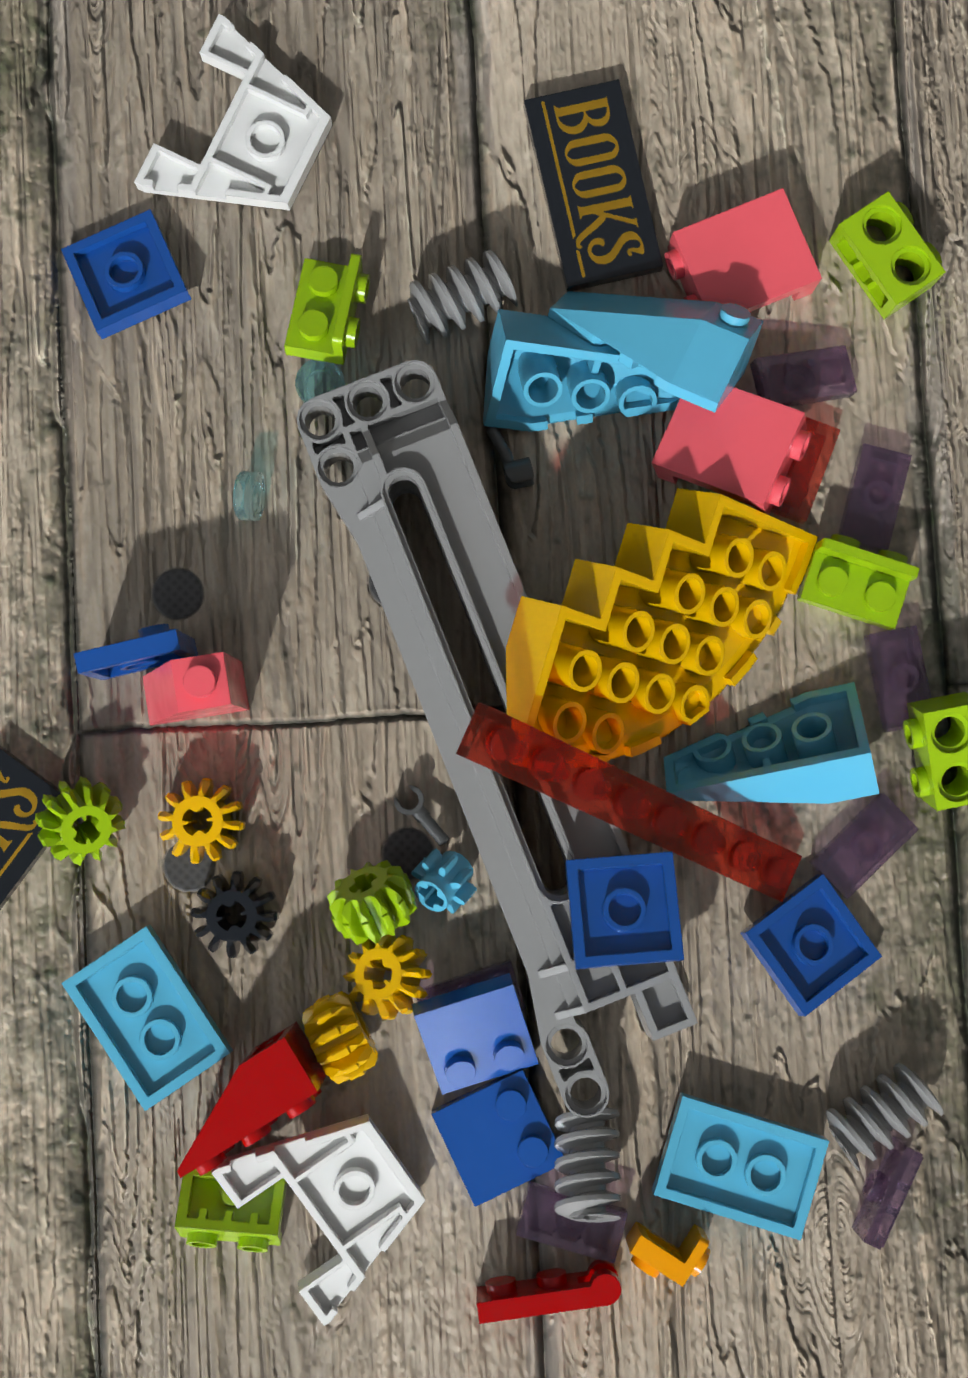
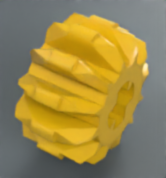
[158,778,246,864]
[343,935,433,1020]
[302,991,378,1084]

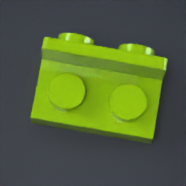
[284,253,370,365]
[797,534,920,631]
[174,1169,287,1253]

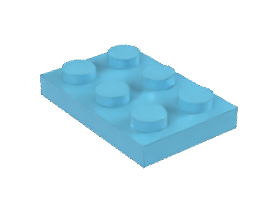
[61,925,233,1111]
[651,1092,829,1241]

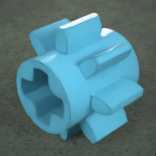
[411,848,477,914]

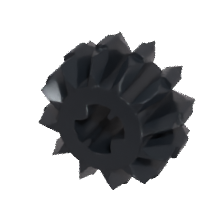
[191,870,279,958]

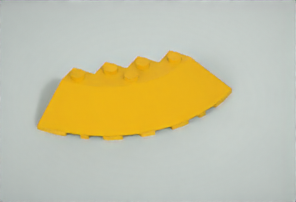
[506,488,818,770]

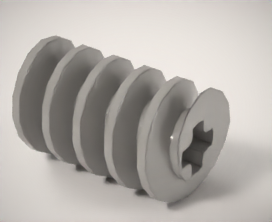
[408,250,518,345]
[826,1063,944,1171]
[554,1107,621,1223]

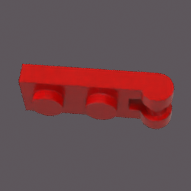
[476,1258,621,1324]

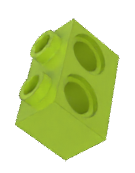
[829,191,946,319]
[903,691,968,811]

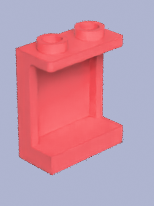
[664,188,822,312]
[651,387,811,515]

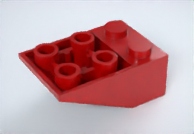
[177,1021,326,1178]

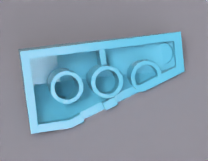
[548,291,763,413]
[483,309,680,432]
[663,682,880,804]

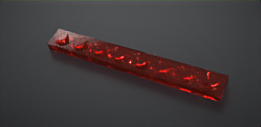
[456,703,802,902]

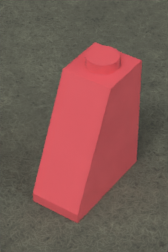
[143,652,250,726]

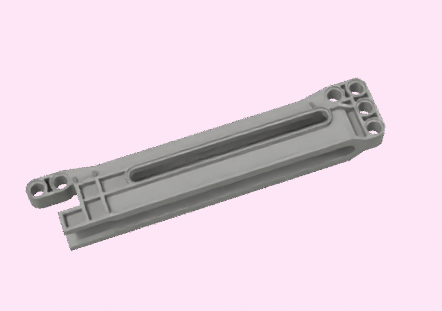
[297,360,698,1118]

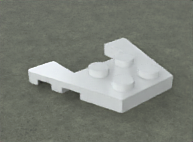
[134,14,332,210]
[211,1114,425,1326]

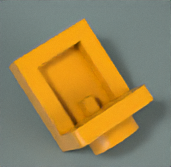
[625,1221,710,1287]

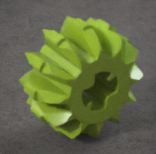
[35,776,125,866]
[327,860,417,945]

